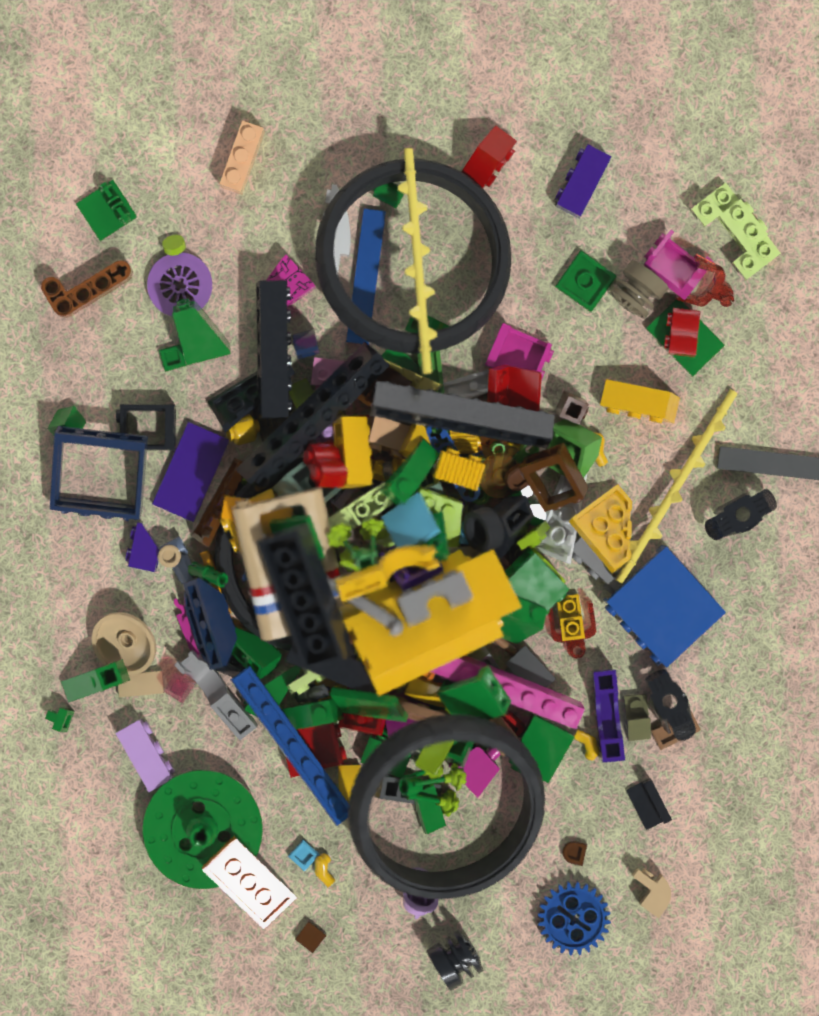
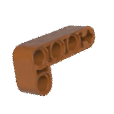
[41,260,133,318]

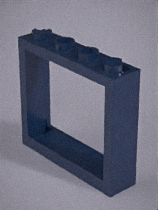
[50,426,148,521]

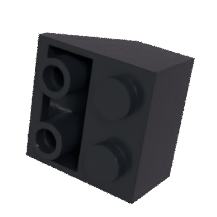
[492,495,534,559]

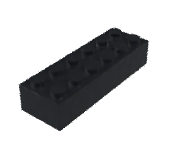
[257,523,355,671]

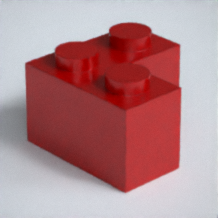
[462,125,517,188]

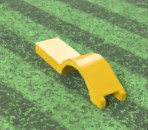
[335,546,440,602]

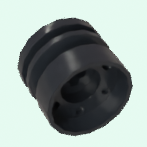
[426,930,484,991]

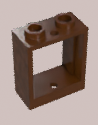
[520,443,588,512]

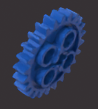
[537,881,611,955]

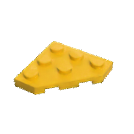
[569,484,632,573]

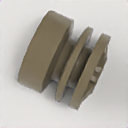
[608,260,669,319]

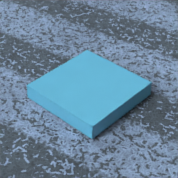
[382,492,440,548]

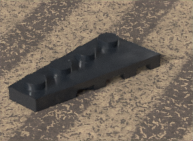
[207,367,295,433]

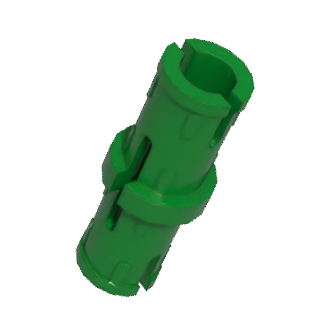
[188,561,228,587]

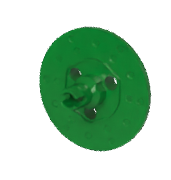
[143,770,263,889]

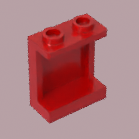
[286,722,347,778]

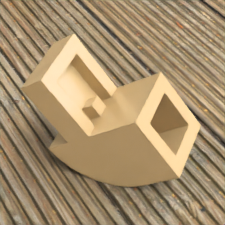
[631,868,671,919]

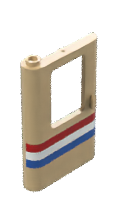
[232,487,346,641]

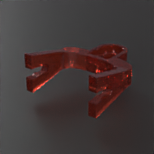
[674,254,734,307]
[548,600,597,659]

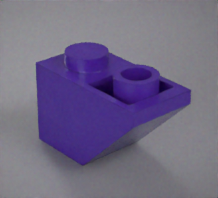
[125,522,160,572]

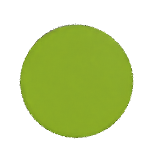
[162,235,186,256]

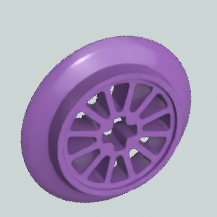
[147,252,212,316]

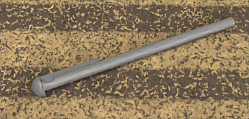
[263,534,404,636]

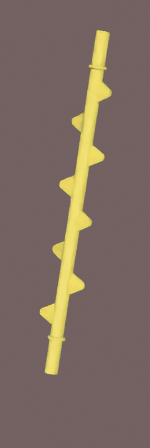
[398,148,437,374]
[615,389,737,584]

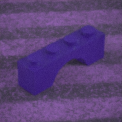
[592,669,625,763]

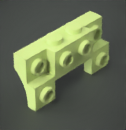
[691,183,781,281]

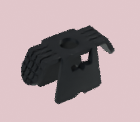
[705,489,777,540]
[645,669,696,741]

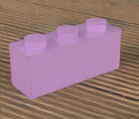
[115,719,175,792]

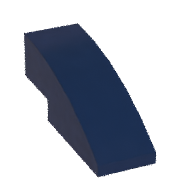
[292,329,320,359]

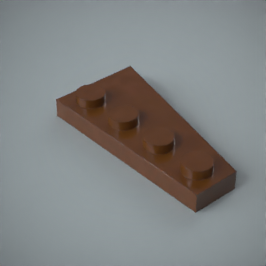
[191,458,243,547]

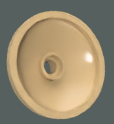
[92,612,156,675]

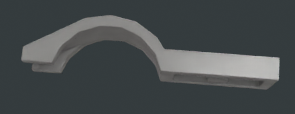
[174,650,258,740]

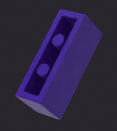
[554,144,612,219]

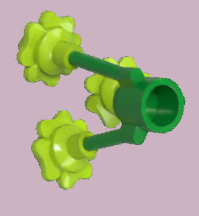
[326,518,387,572]
[399,763,466,817]

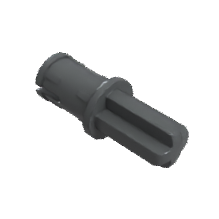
[295,684,330,703]

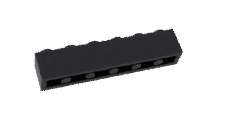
[256,281,292,419]

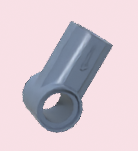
[159,536,195,584]

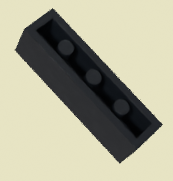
[285,642,374,693]

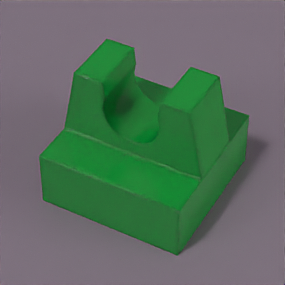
[45,708,75,732]

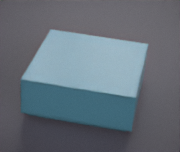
[288,839,320,872]

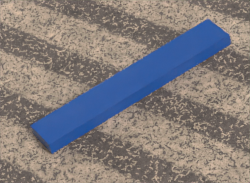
[346,209,386,344]

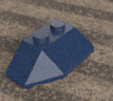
[183,578,237,670]

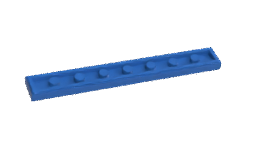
[230,666,349,826]

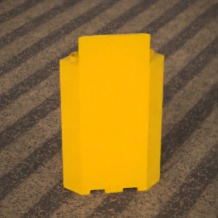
[339,549,521,696]

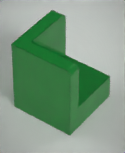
[47,406,86,436]

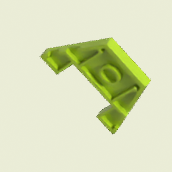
[376,487,463,560]

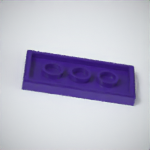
[152,422,229,522]

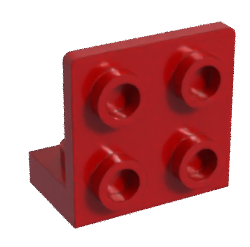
[487,364,542,411]

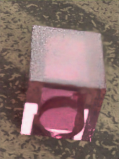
[164,672,197,704]

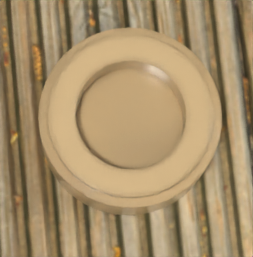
[158,545,181,568]

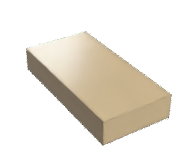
[118,671,164,697]

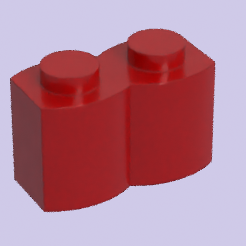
[664,308,700,357]
[303,444,348,487]

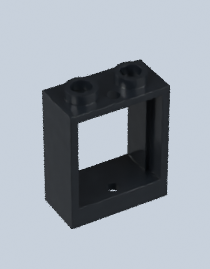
[116,404,176,451]

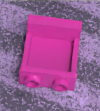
[644,230,714,300]
[484,323,554,381]

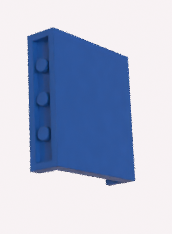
[603,545,726,668]

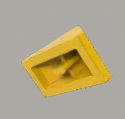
[399,424,437,465]

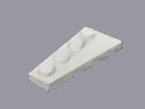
[534,474,587,565]

